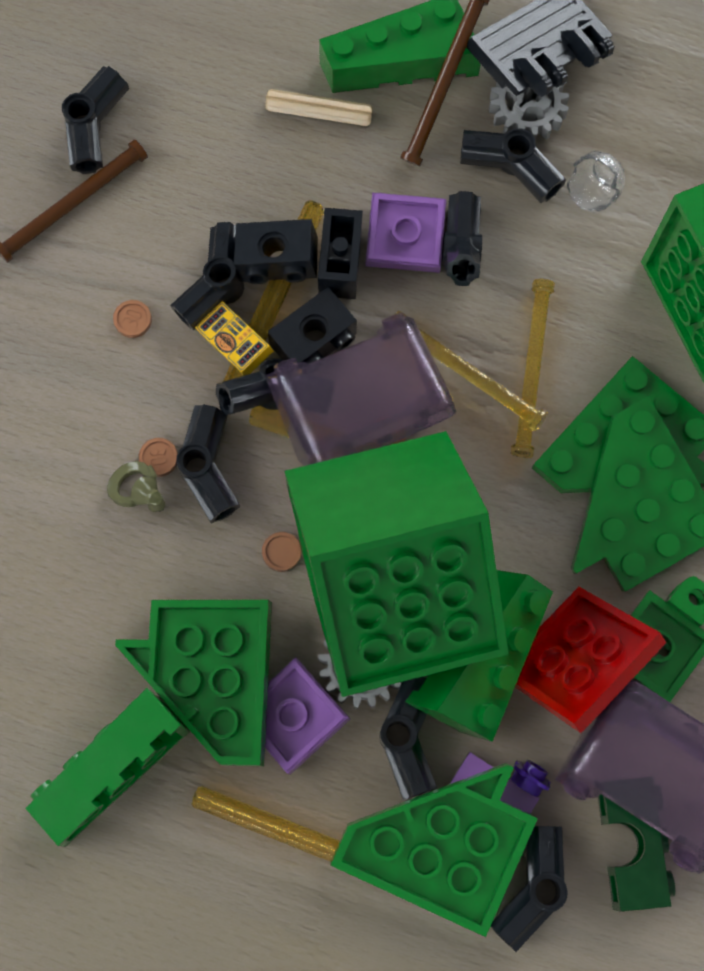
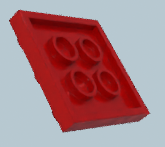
[515,586,666,733]

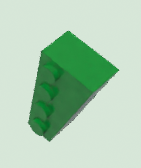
[319,0,481,93]
[405,570,553,742]
[25,688,190,847]

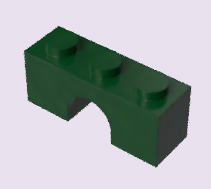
[596,776,676,912]

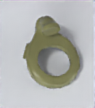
[107,461,165,512]

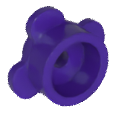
[511,760,551,797]

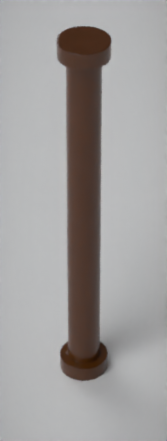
[400,0,490,167]
[0,139,148,263]

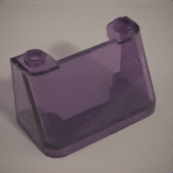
[265,313,457,466]
[555,680,704,874]

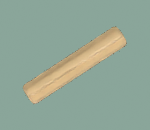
[265,89,373,126]

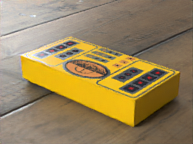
[195,301,274,376]

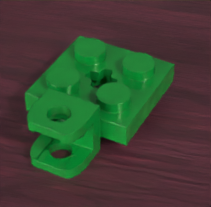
[630,576,704,705]

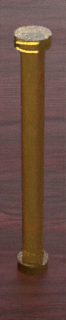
[511,279,555,458]
[387,311,549,432]

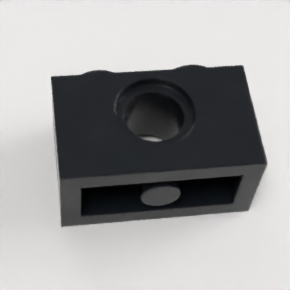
[318,208,363,299]
[234,219,318,284]
[268,287,357,374]

